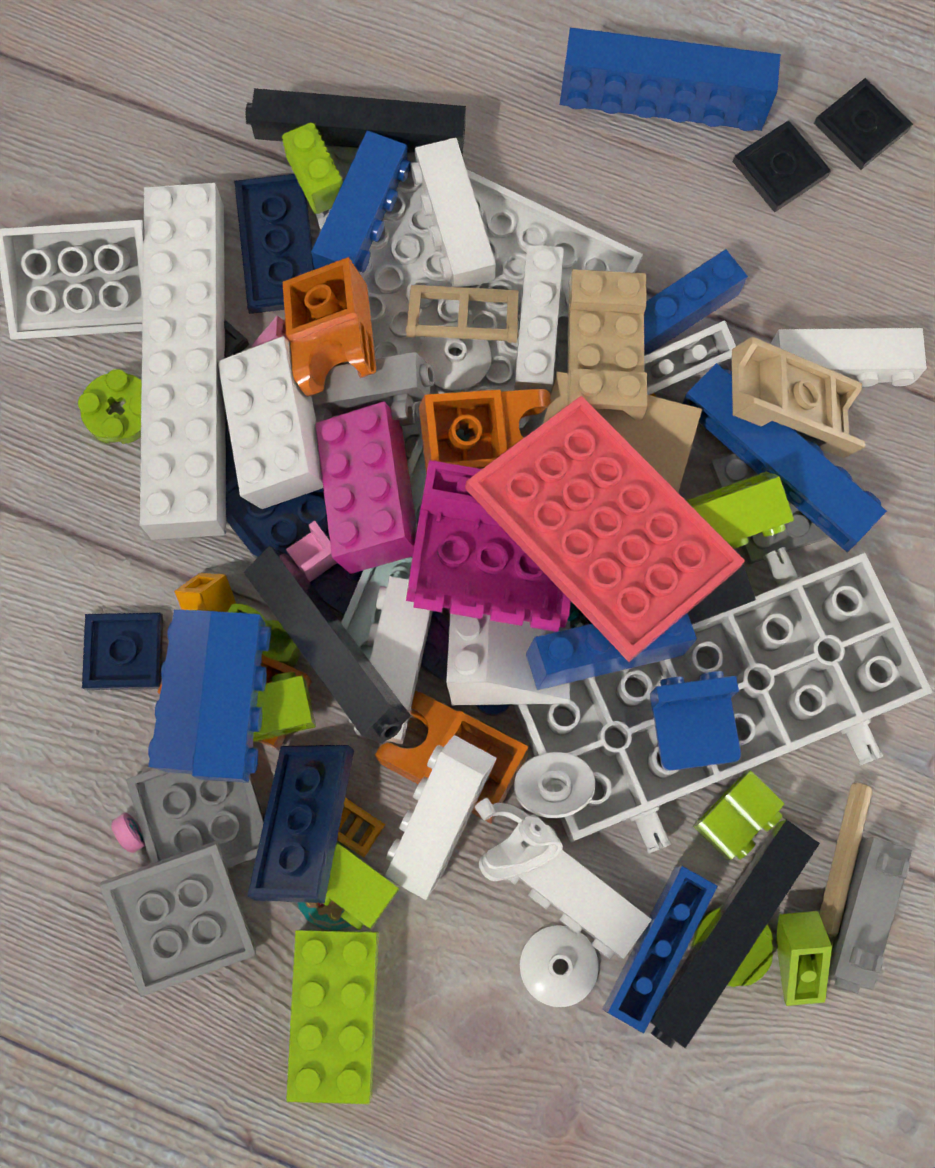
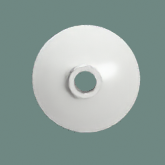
[419,322,492,392]
[514,752,595,818]
[520,925,599,1007]

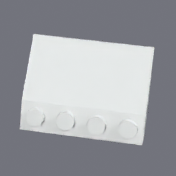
[0,220,144,340]
[446,614,570,705]

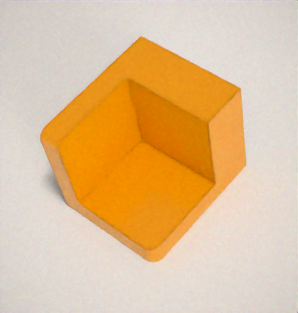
[174,573,236,612]

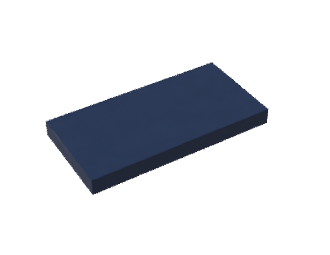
[234,174,315,314]
[248,745,354,903]

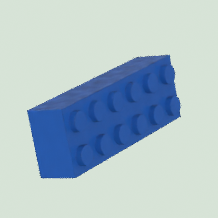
[559,27,781,131]

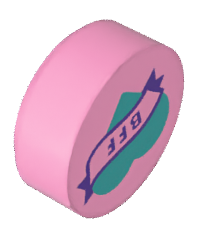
[111,812,145,853]

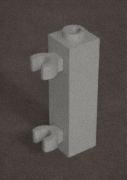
[311,352,434,426]
[828,837,912,994]

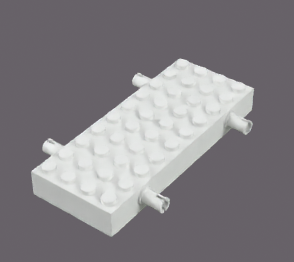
[513,547,933,854]

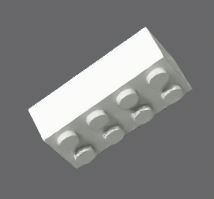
[218,336,323,509]

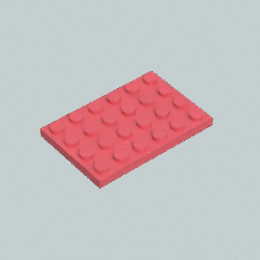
[465,396,745,662]

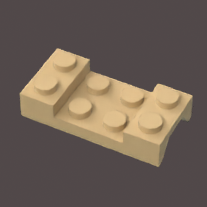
[567,269,647,421]
[732,336,865,458]

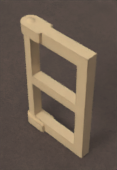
[405,285,519,343]

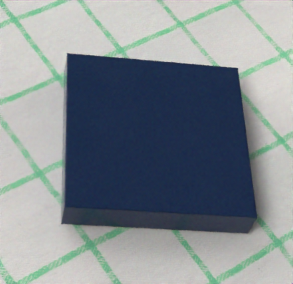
[82,612,163,690]

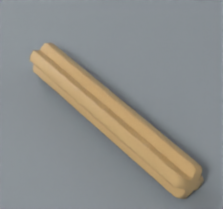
[819,783,872,936]

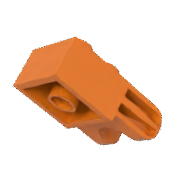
[283,257,376,397]
[419,389,551,474]
[375,691,529,824]

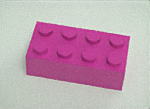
[315,401,417,574]

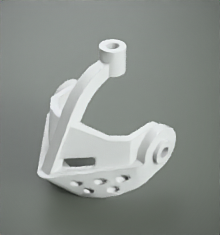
[474,798,563,881]

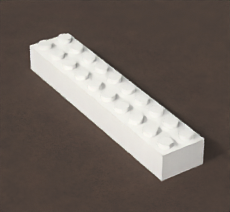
[140,183,226,540]

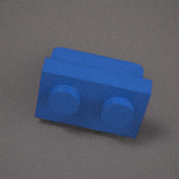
[650,671,741,771]

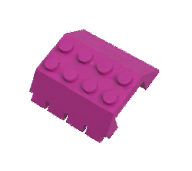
[406,460,571,632]

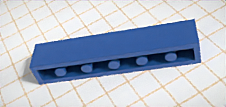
[682,363,887,553]

